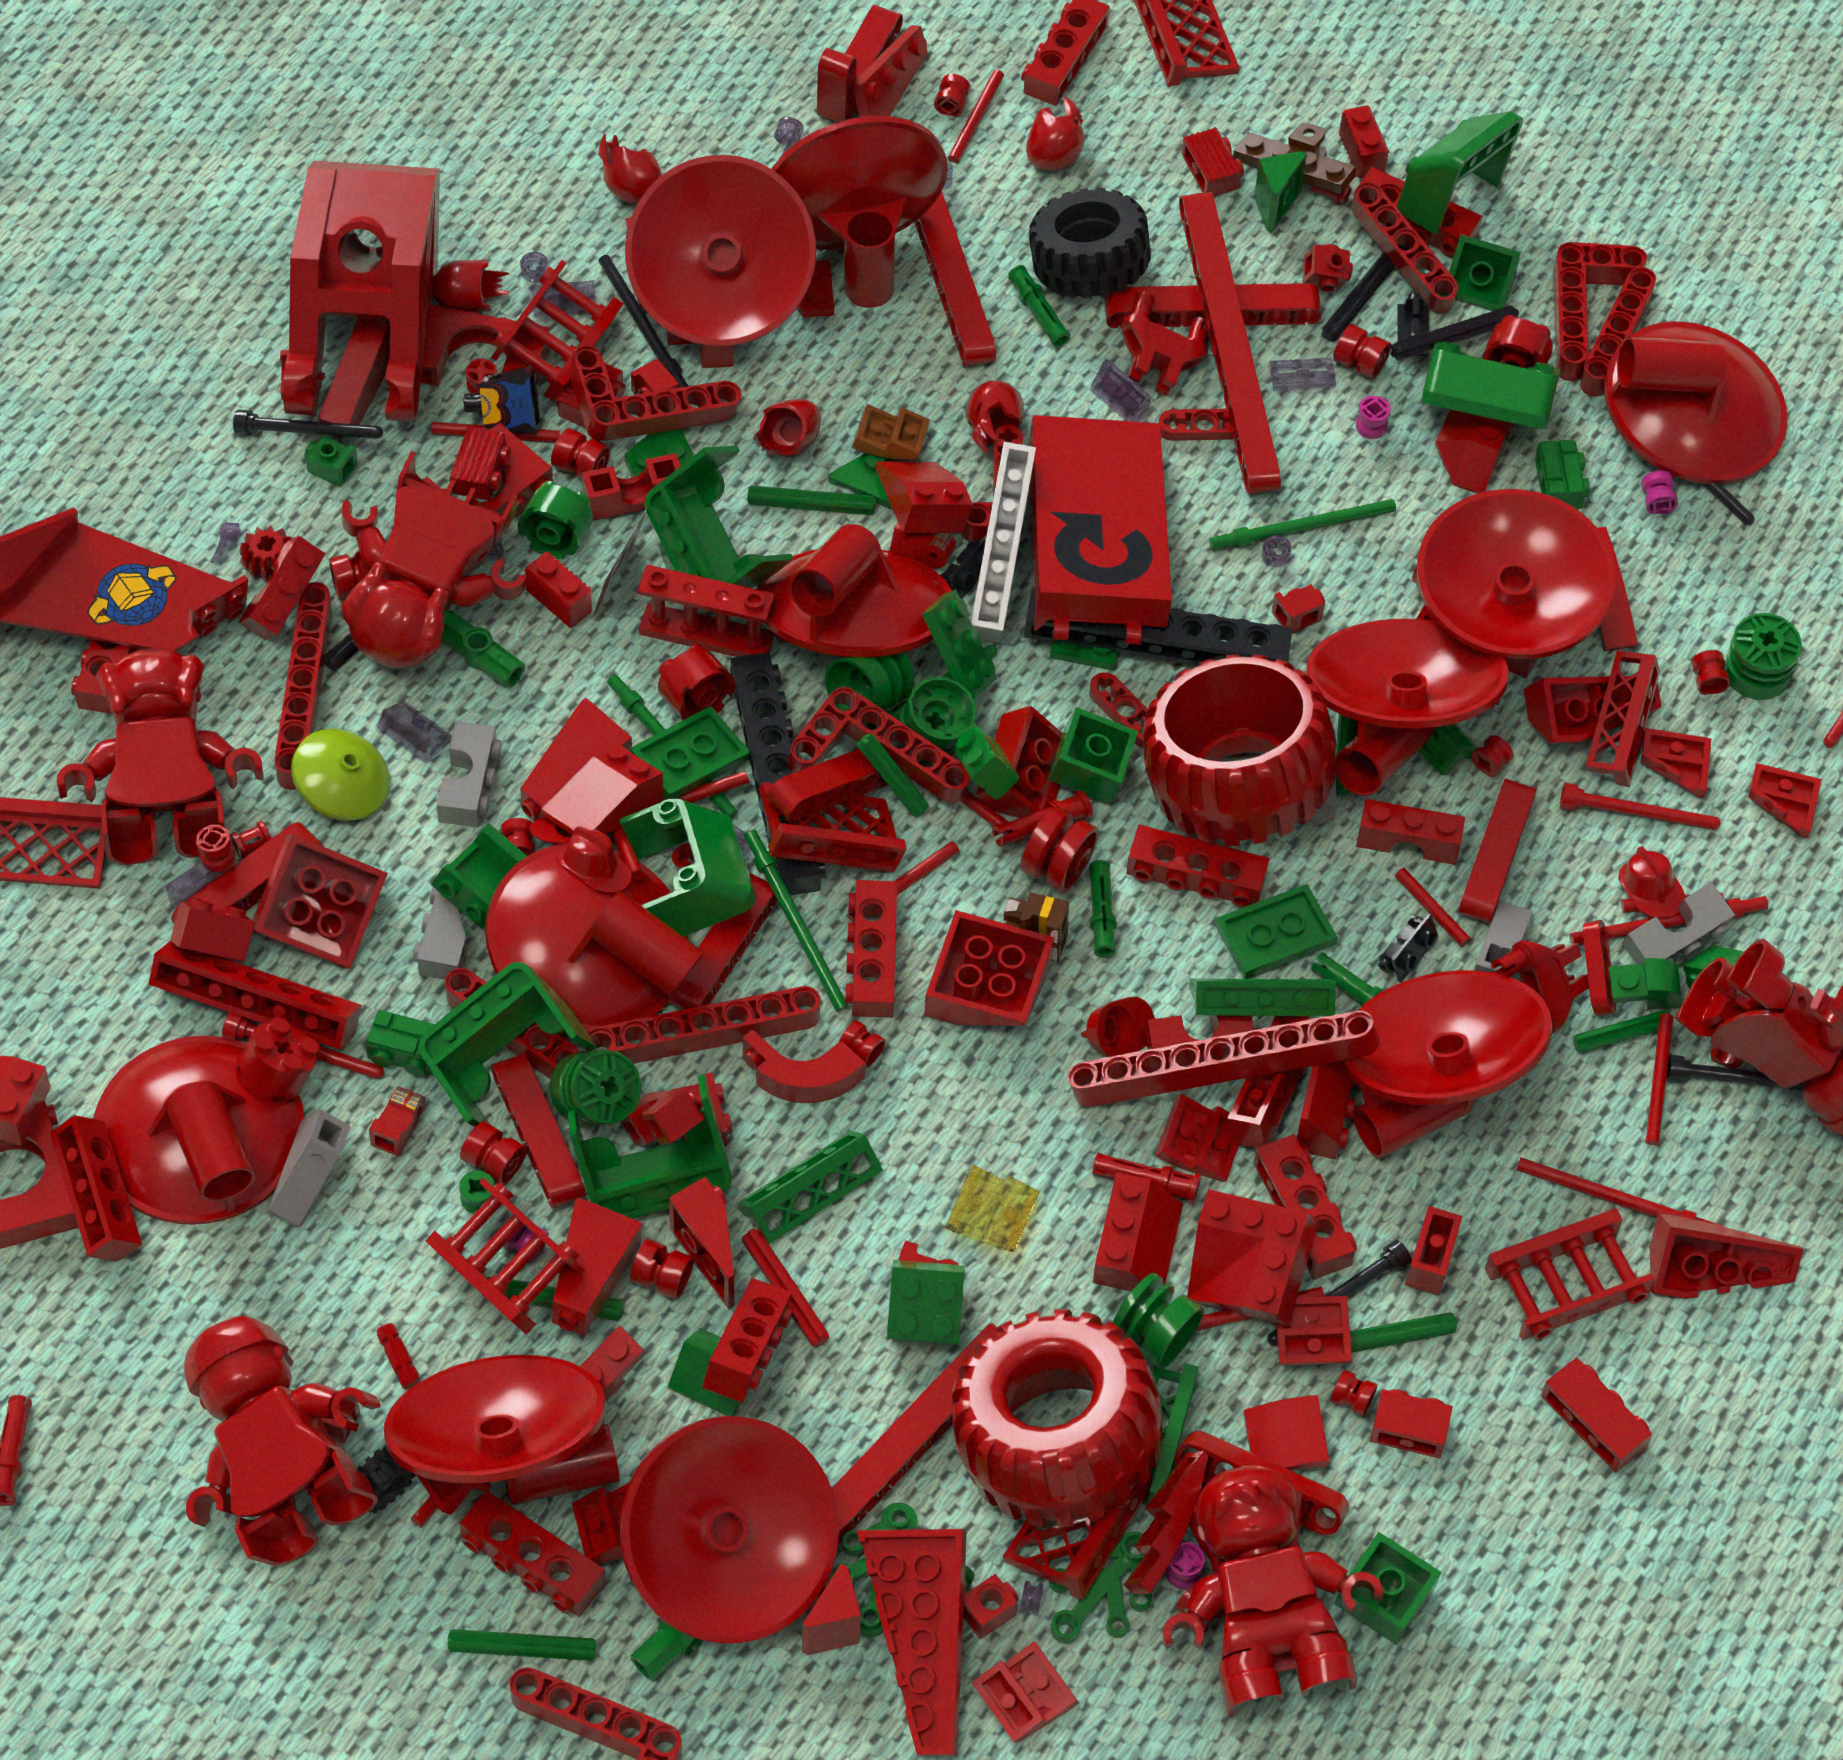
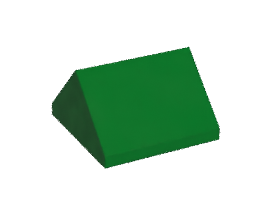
[1254,151,1307,233]
[1442,234,1521,310]
[667,1328,741,1416]

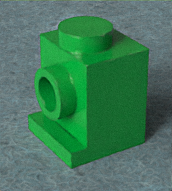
[304,435,358,487]

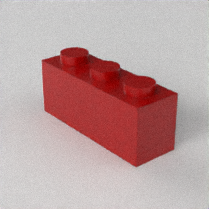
[1541,1357,1652,1473]

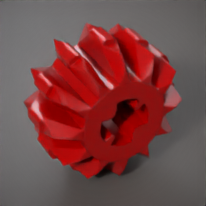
[239,524,292,581]

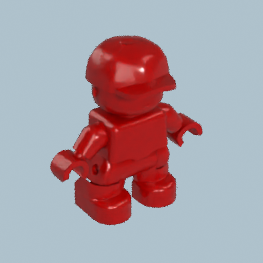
[1675,939,1843,1135]
[183,1316,381,1566]

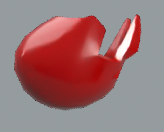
[1026,97,1085,171]
[598,134,662,204]
[432,259,510,312]
[965,380,1024,453]
[753,399,821,457]

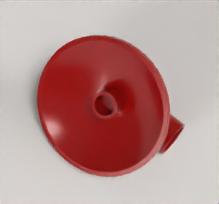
[772,116,948,308]
[625,155,817,347]
[1604,321,1787,484]
[1412,489,1616,659]
[757,524,952,657]
[1306,619,1509,796]
[485,843,704,1033]
[1344,970,1552,1158]
[93,1036,305,1225]
[384,1355,620,1505]
[620,1416,839,1643]

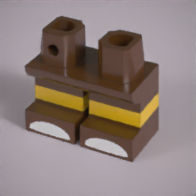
[1003,892,1069,963]

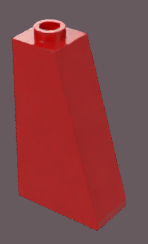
[318,318,390,439]
[520,698,632,820]
[552,1197,642,1336]

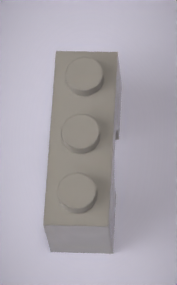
[437,721,501,827]
[1622,882,1735,964]

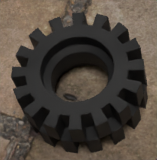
[357,1445,416,1513]

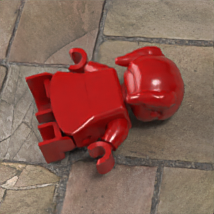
[341,451,527,669]
[56,648,264,865]
[1163,1465,1383,1717]

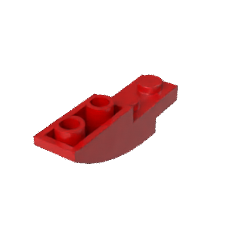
[580,1325,648,1402]

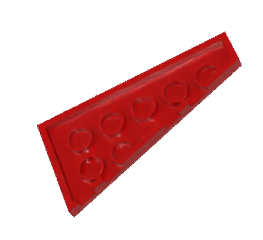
[856,1529,967,1757]

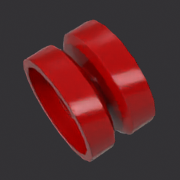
[1020,806,1099,894]

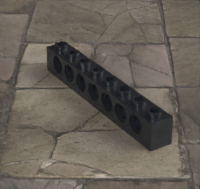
[1024,587,1293,665]
[730,652,826,896]

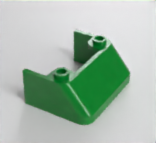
[1396,111,1523,235]
[1421,341,1561,429]
[645,446,794,588]
[619,798,756,937]
[418,962,597,1127]
[568,1074,732,1219]

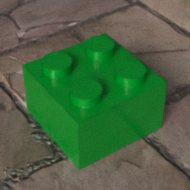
[1048,707,1138,804]
[887,1260,965,1344]
[1334,1532,1442,1645]

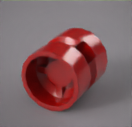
[1333,324,1392,380]
[551,428,611,479]
[328,551,371,599]
[460,1121,527,1185]
[629,1238,695,1300]

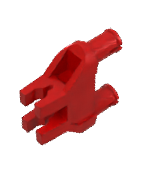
[1122,291,1208,396]
[1491,940,1589,1034]

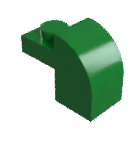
[1609,958,1682,1010]

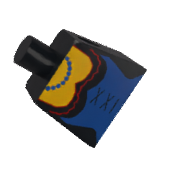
[463,366,541,433]

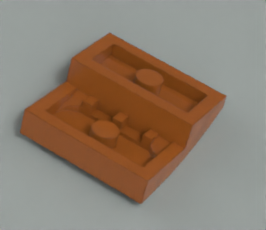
[851,404,930,459]

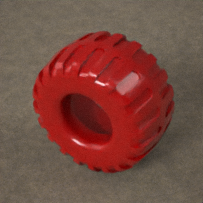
[1143,654,1336,846]
[951,1309,1163,1528]

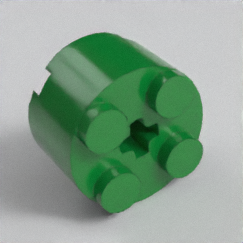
[518,481,593,559]

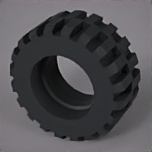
[1029,188,1151,299]

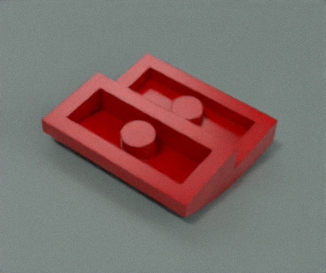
[1155,1094,1239,1182]
[1276,1296,1352,1366]
[1243,1395,1329,1471]
[572,1482,630,1564]
[971,1641,1079,1743]

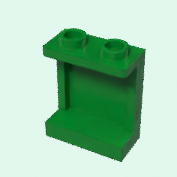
[431,823,527,930]

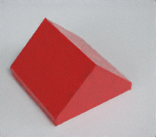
[802,1564,861,1655]

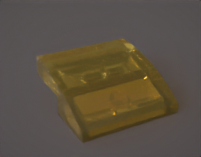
[944,1164,1040,1252]

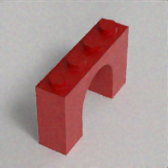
[421,305,550,387]
[423,422,553,516]
[0,1101,78,1249]

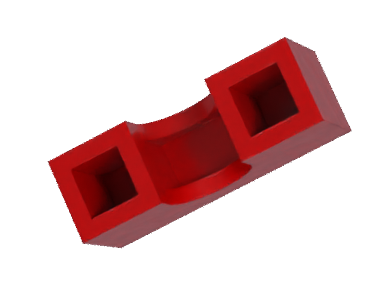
[582,453,680,521]
[238,535,326,640]
[1356,799,1465,865]
[1143,1015,1254,1050]
[620,1089,705,1146]

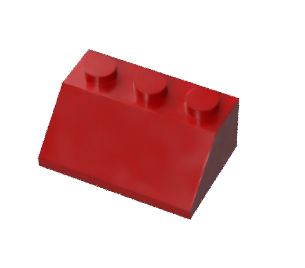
[976,706,1063,818]
[1297,1039,1359,1160]
[1092,1172,1183,1291]

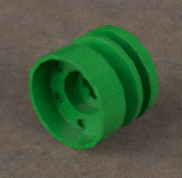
[1724,613,1802,700]
[825,652,914,711]
[897,677,977,764]
[550,1050,642,1125]
[1112,1273,1204,1370]

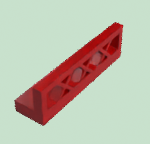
[1586,650,1660,787]

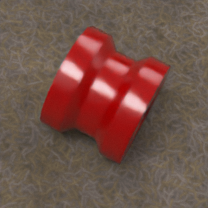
[465,358,497,393]
[1471,735,1514,777]

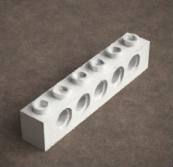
[971,442,1036,643]

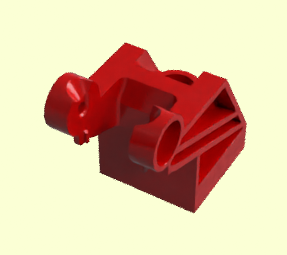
[283,161,440,422]

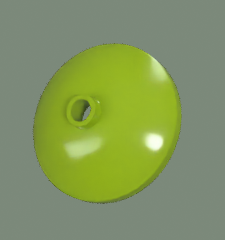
[291,728,390,821]

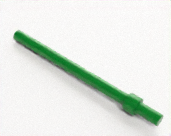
[1209,499,1396,550]
[607,674,738,819]
[744,829,848,1012]

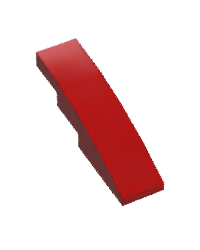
[1598,527,1638,651]
[1123,1451,1208,1594]

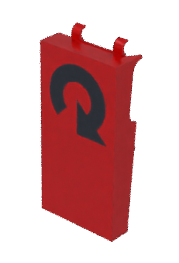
[1029,415,1172,644]

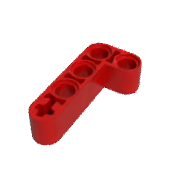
[962,425,1024,542]

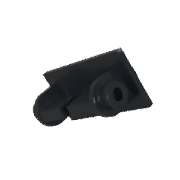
[1397,293,1429,357]
[940,535,987,599]
[1378,913,1439,983]

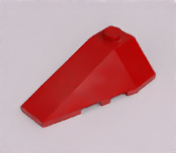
[1523,676,1662,744]
[1649,1213,1803,1299]

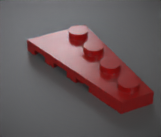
[851,25,928,117]

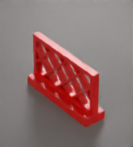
[1134,0,1240,87]
[759,782,907,872]
[0,797,106,889]
[1003,1469,1152,1600]

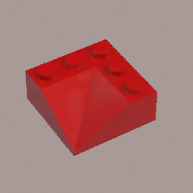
[252,834,388,969]
[924,910,1055,1026]
[1187,1189,1318,1326]

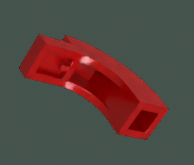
[742,1029,865,1103]

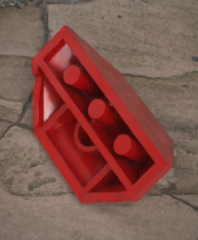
[1435,409,1515,494]

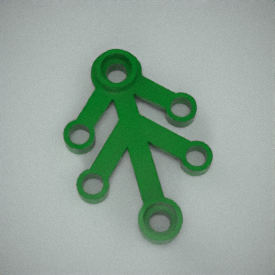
[833,1503,917,1638]
[1049,1532,1152,1643]

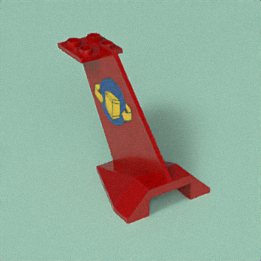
[0,507,248,652]

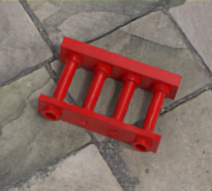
[491,260,624,402]
[637,564,775,657]
[425,1177,585,1335]
[1485,1208,1655,1341]

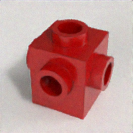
[1302,244,1353,292]

